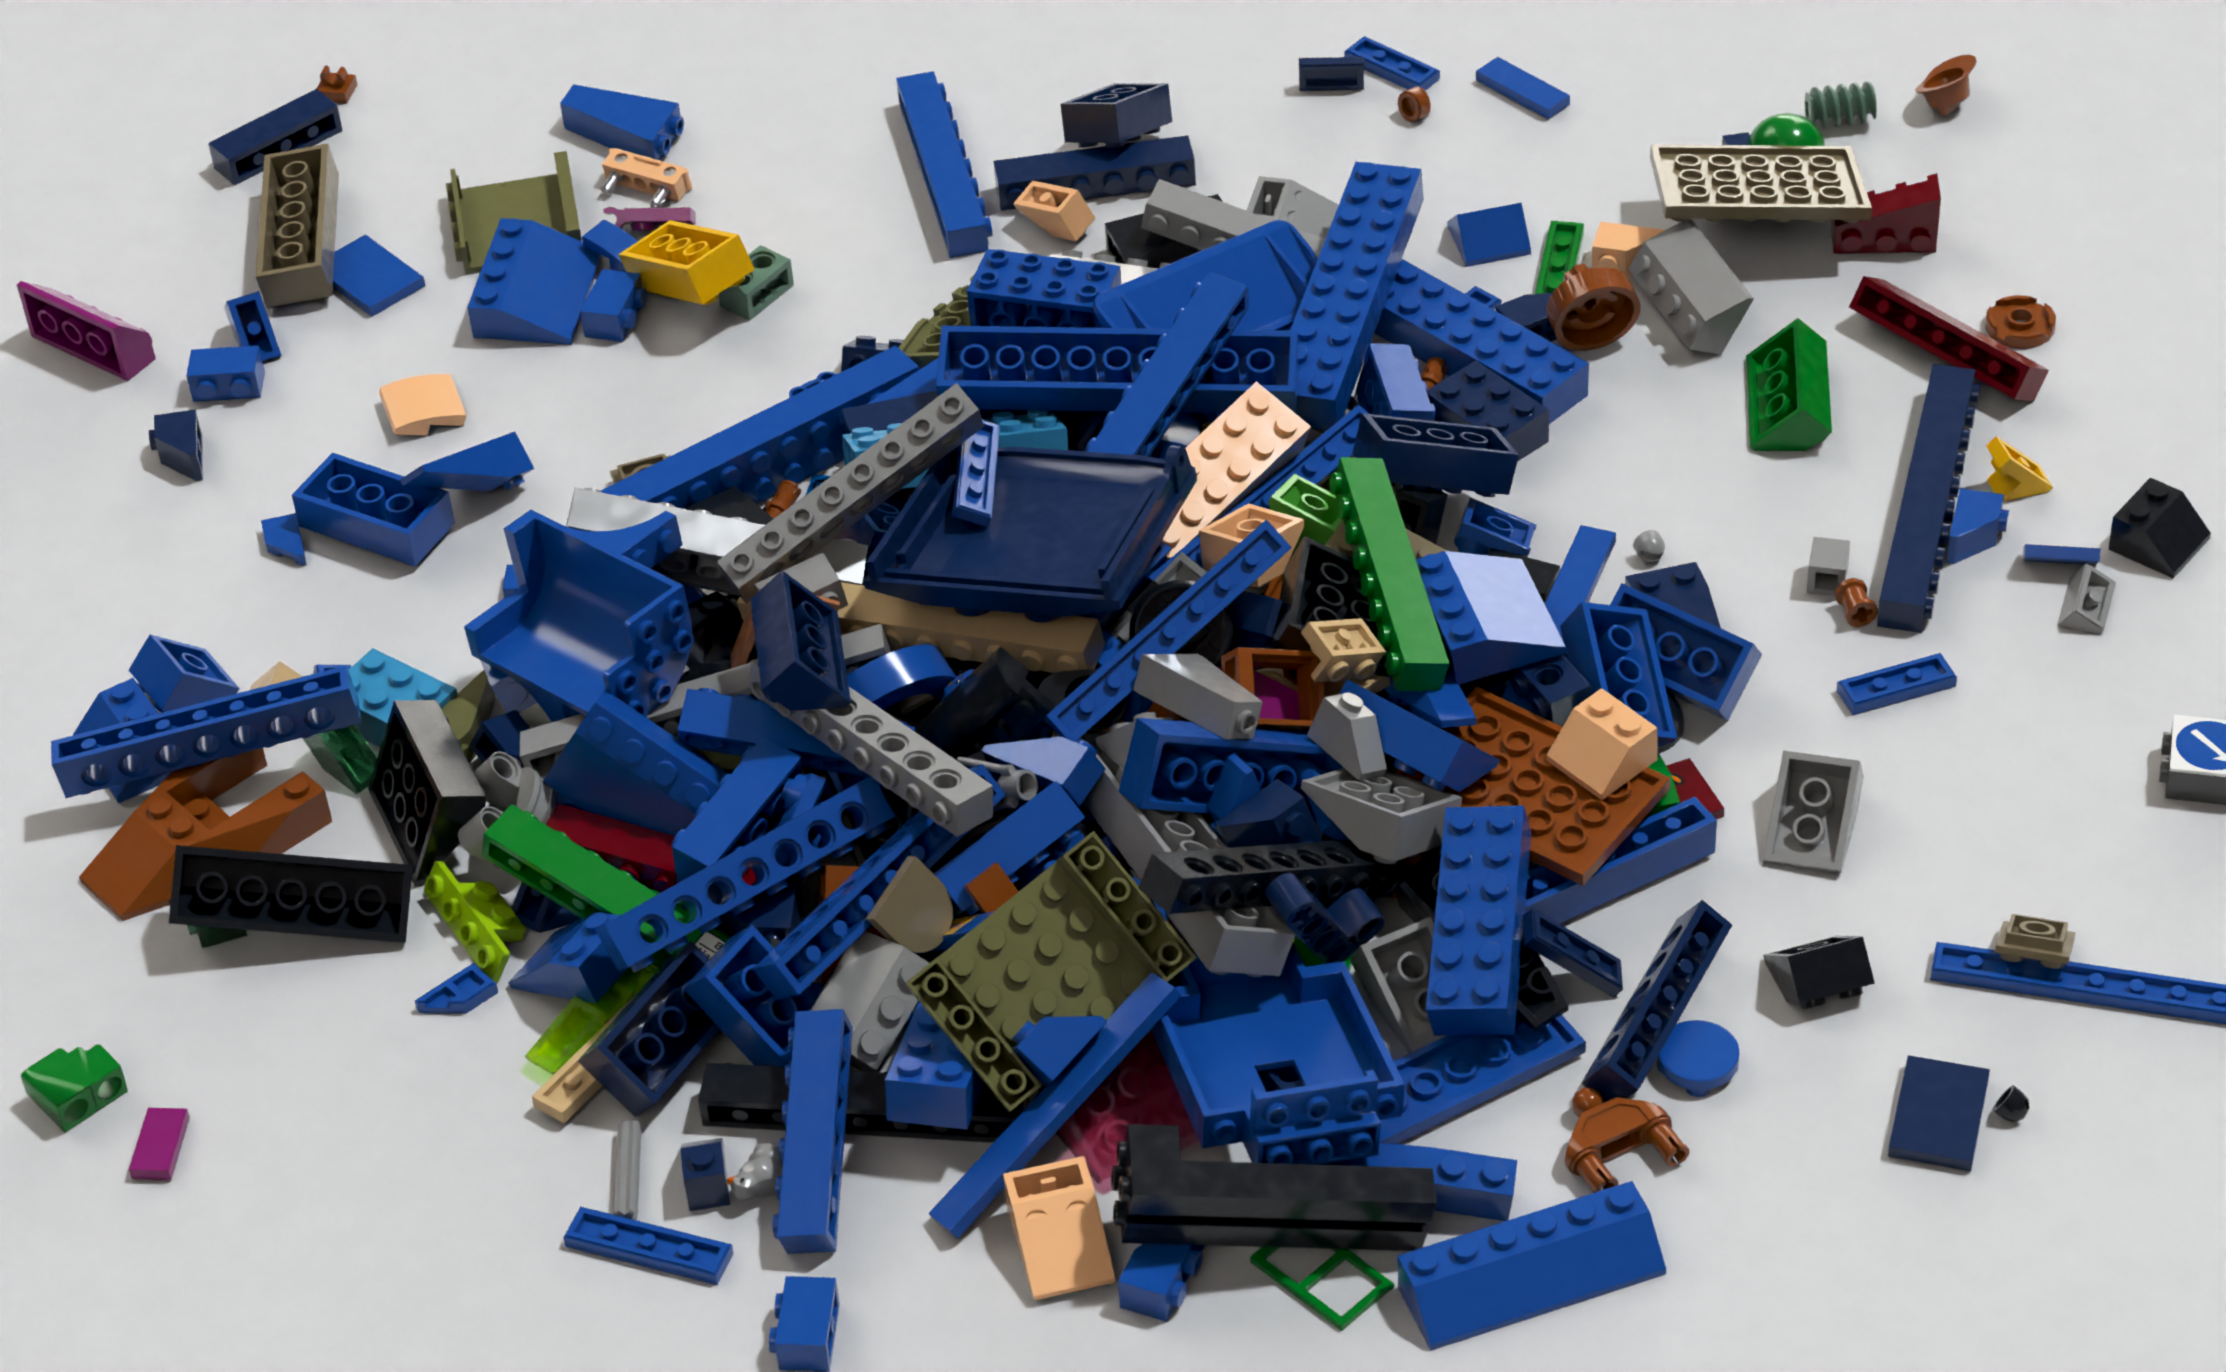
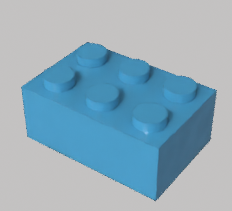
[343,648,457,747]

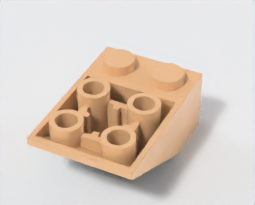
[1003,1156,1116,1301]

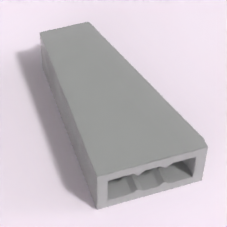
[1133,654,1263,740]

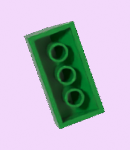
[1746,318,1832,451]

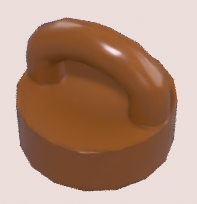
[1398,87,1431,122]

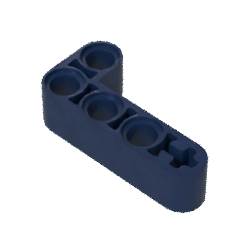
[1264,873,1386,964]

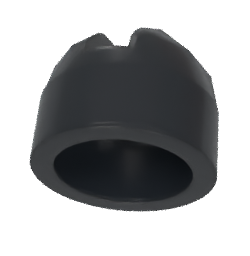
[1993,1085,2030,1122]

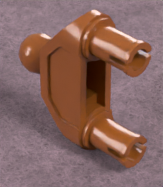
[1565,1088,1690,1193]

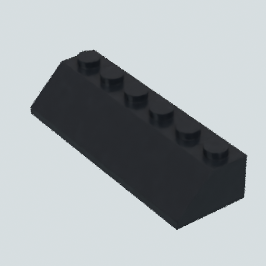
[169,845,413,943]

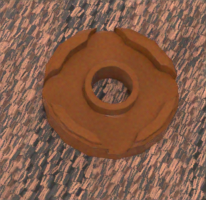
[1985,295,2056,349]

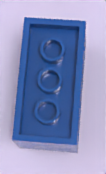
[967,249,1122,328]

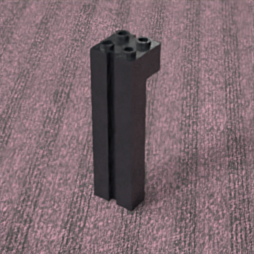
[1111,1124,1437,1251]

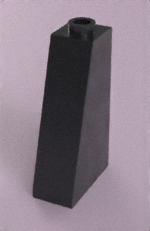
[1105,194,1223,269]

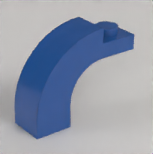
[847,644,956,710]

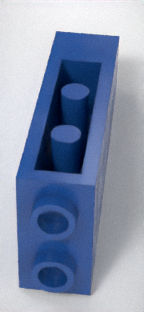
[560,84,684,161]

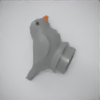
[726,1143,783,1200]

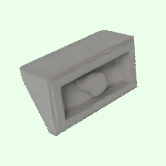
[2058,563,2116,634]

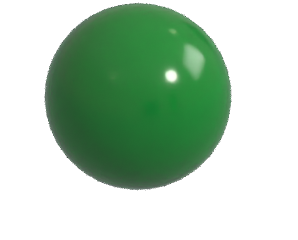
[1748,113,1825,146]

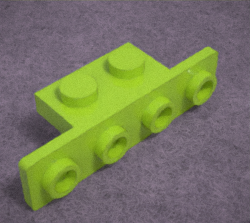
[424,861,526,983]

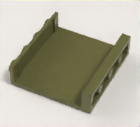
[446,151,582,274]

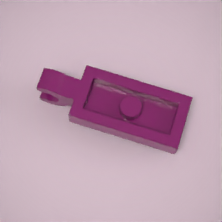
[604,207,696,231]

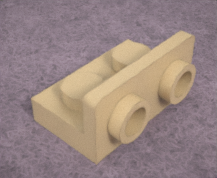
[1301,618,1386,682]

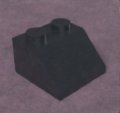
[2108,477,2211,578]
[1763,935,1875,1009]

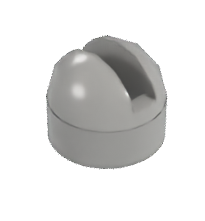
[1633,530,1665,562]

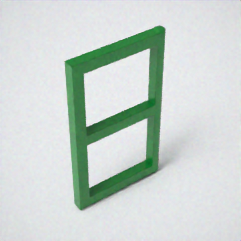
[1250,1247,1395,1331]

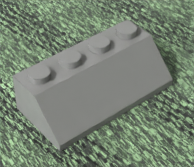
[1628,219,1754,355]

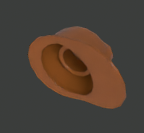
[1915,55,1977,116]

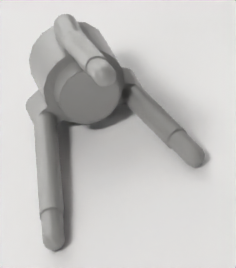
[957,757,1038,813]

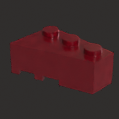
[1831,173,1941,254]

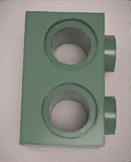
[719,245,794,321]

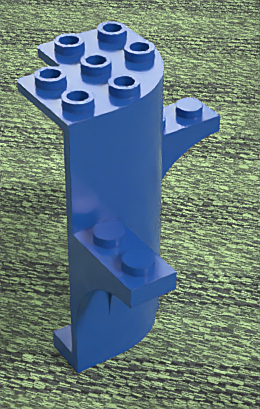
[464,510,694,722]

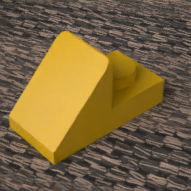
[1986,436,2053,501]

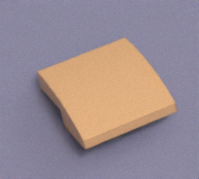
[379,374,466,436]

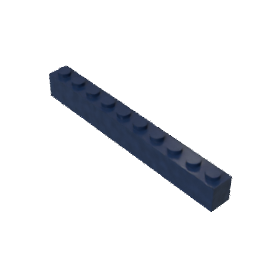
[1877,364,1980,633]

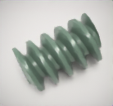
[1805,81,1877,128]

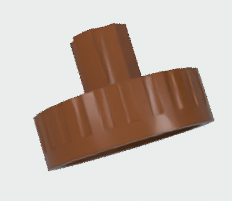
[1546,264,1641,351]

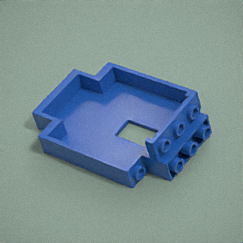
[1151,942,1405,1165]

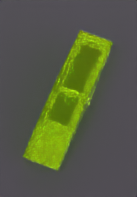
[525,964,659,1075]

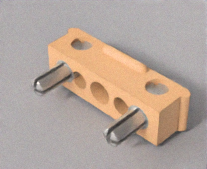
[601,148,692,208]

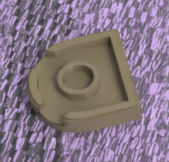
[866,856,953,953]

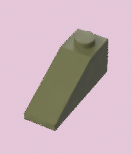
[441,670,496,763]

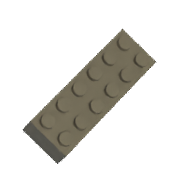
[256,143,339,308]

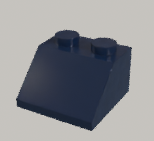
[1216,779,1322,848]

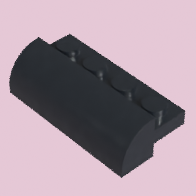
[914,646,1054,762]

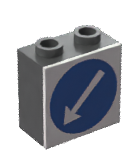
[2159,714,2226,805]

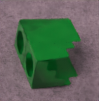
[21,1044,128,1133]

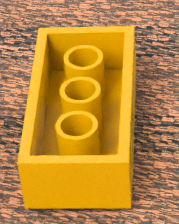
[618,220,755,305]

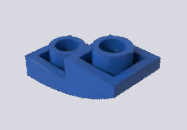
[582,219,638,272]

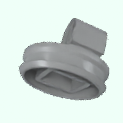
[458,751,555,868]

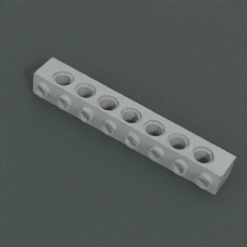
[717,383,984,604]
[750,658,993,837]

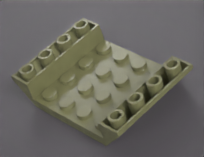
[905,831,1197,1112]

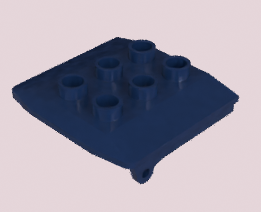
[864,445,1197,622]

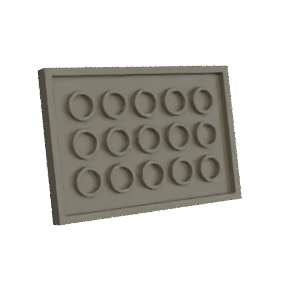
[1650,144,1872,223]

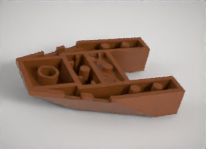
[79,748,333,921]

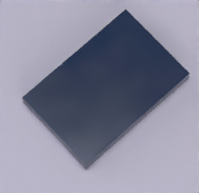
[1888,1055,1990,1171]

